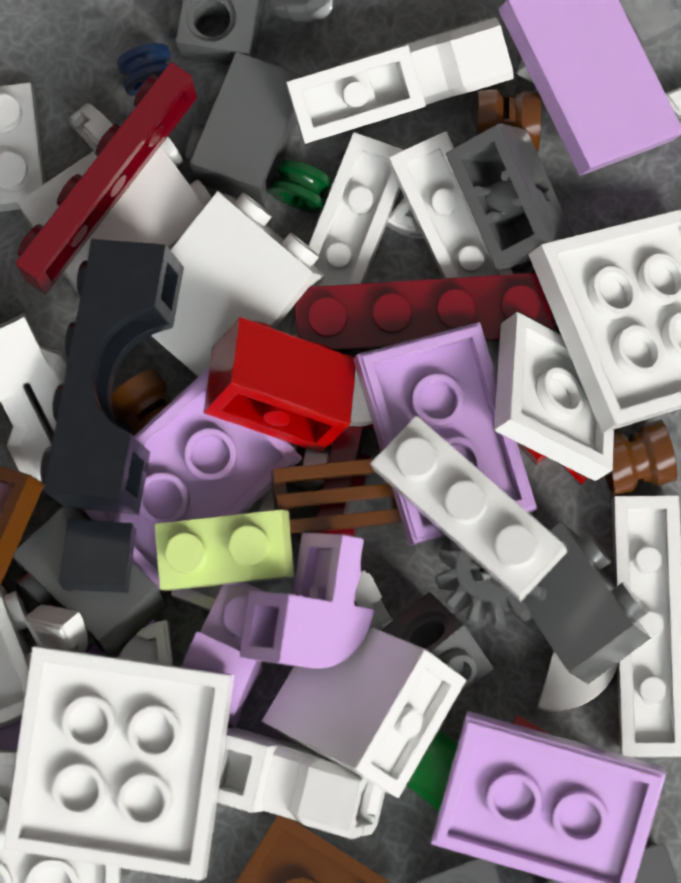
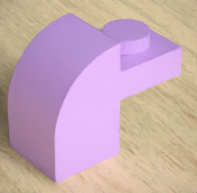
[239,533,374,669]
[182,582,265,728]

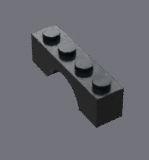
[40,239,184,515]

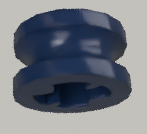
[116,43,171,96]

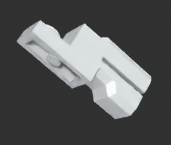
[285,18,513,144]
[0,313,67,488]
[217,728,385,839]

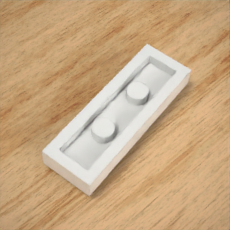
[371,415,567,602]

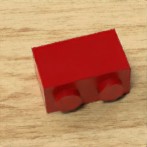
[203,317,356,453]

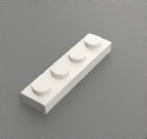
[388,131,513,376]
[612,496,681,758]

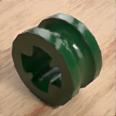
[269,160,331,213]

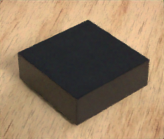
[59,519,136,593]

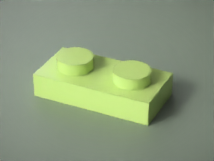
[155,510,294,591]

